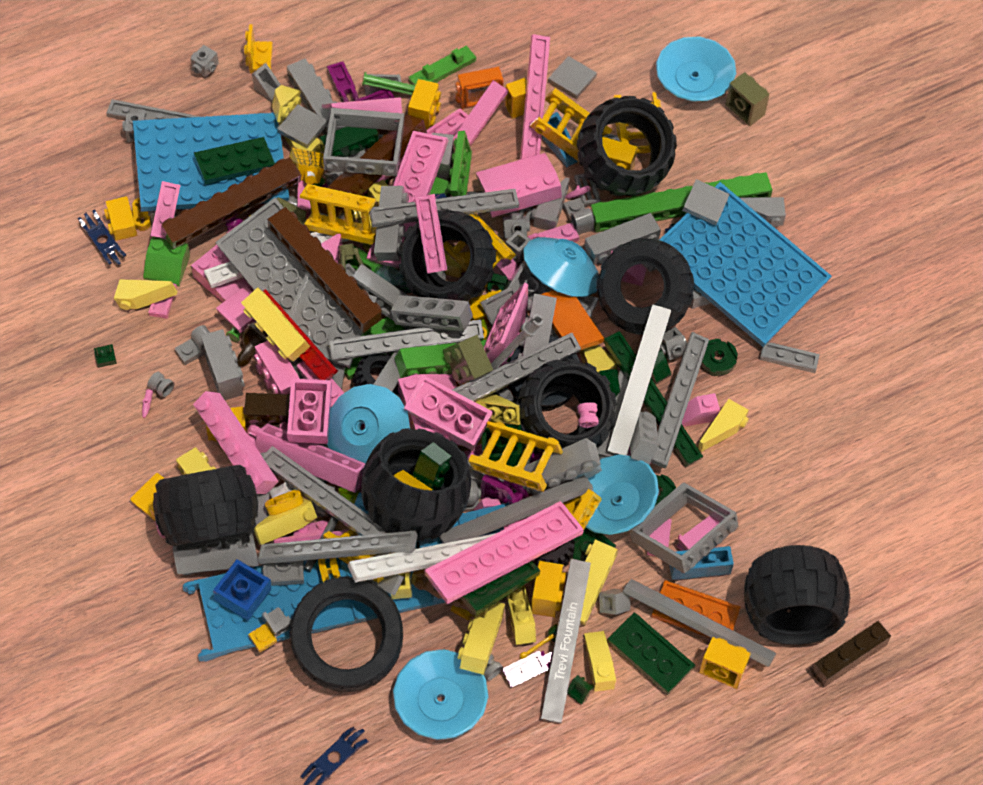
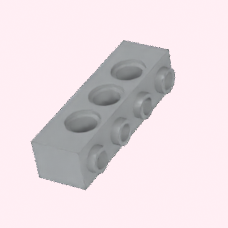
[391,295,473,331]

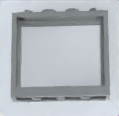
[323,108,404,176]
[630,482,739,574]

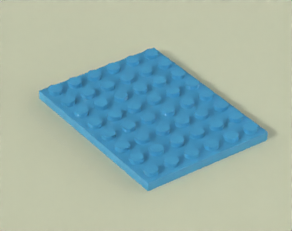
[133,113,289,212]
[659,182,832,347]

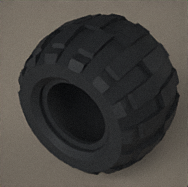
[398,209,496,302]
[596,238,694,335]
[516,358,617,453]
[153,465,259,546]
[744,545,850,645]

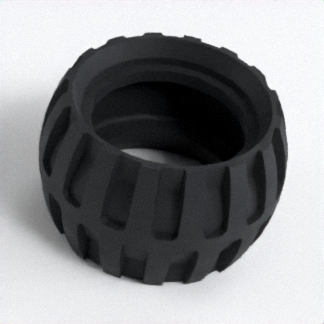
[577,96,677,196]
[361,428,471,541]

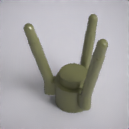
[338,244,364,271]

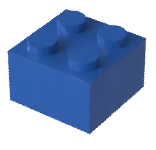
[213,559,271,620]

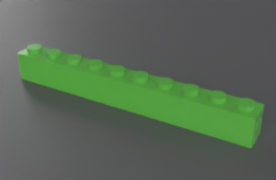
[591,172,773,233]

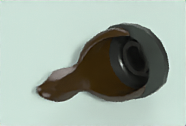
[237,321,268,367]

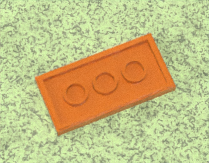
[540,290,604,350]
[651,580,741,638]

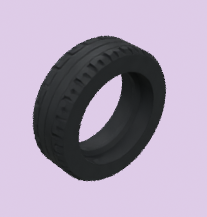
[290,576,403,692]

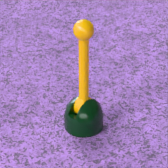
[520,624,558,659]

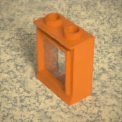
[455,66,504,110]

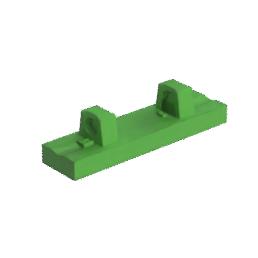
[409,45,476,86]

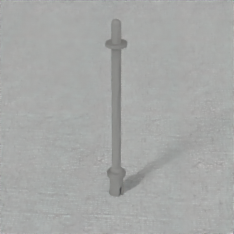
[470,314,544,381]

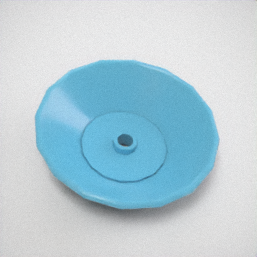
[656,37,736,101]
[523,237,599,297]
[327,384,410,463]
[586,454,659,535]
[393,649,488,740]

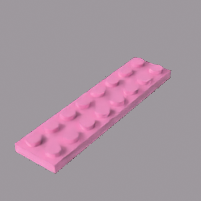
[367,131,448,268]
[425,501,584,604]

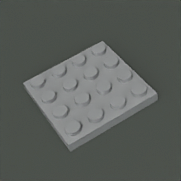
[288,272,378,368]

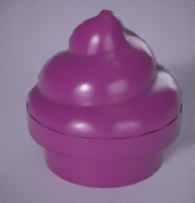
[225,217,243,231]

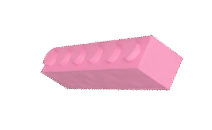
[193,391,279,494]
[256,423,366,493]

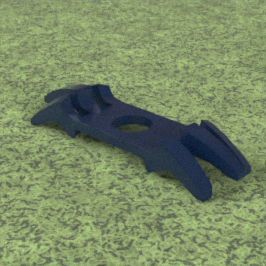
[77,209,126,265]
[300,727,369,785]

